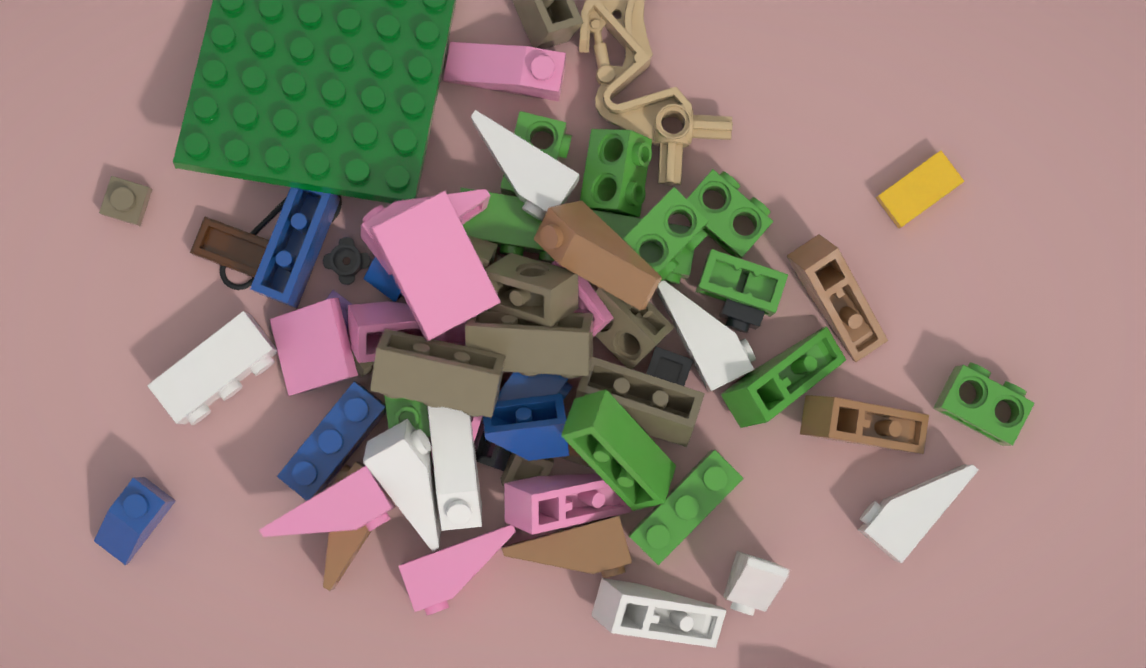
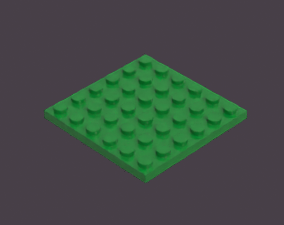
[173,0,457,204]

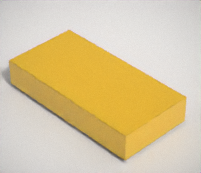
[876,150,965,229]

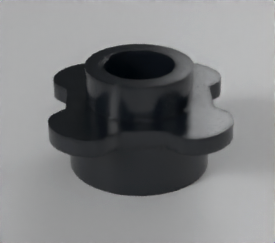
[323,237,371,285]

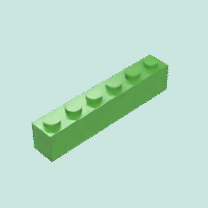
[460,187,694,284]

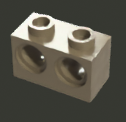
[595,287,675,369]

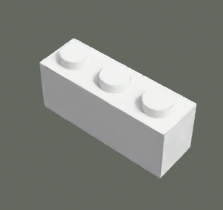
[147,311,278,425]

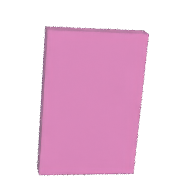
[370,191,501,340]

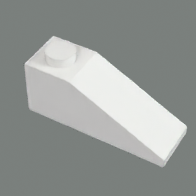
[471,110,579,221]
[656,281,756,393]
[428,406,482,531]
[363,419,441,551]
[858,464,979,563]
[723,551,790,616]
[591,578,727,648]

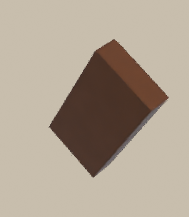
[190,216,269,278]

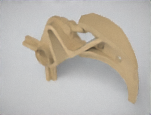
[579,0,733,186]

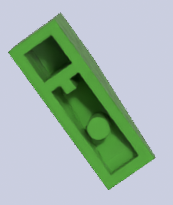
[720,327,846,428]

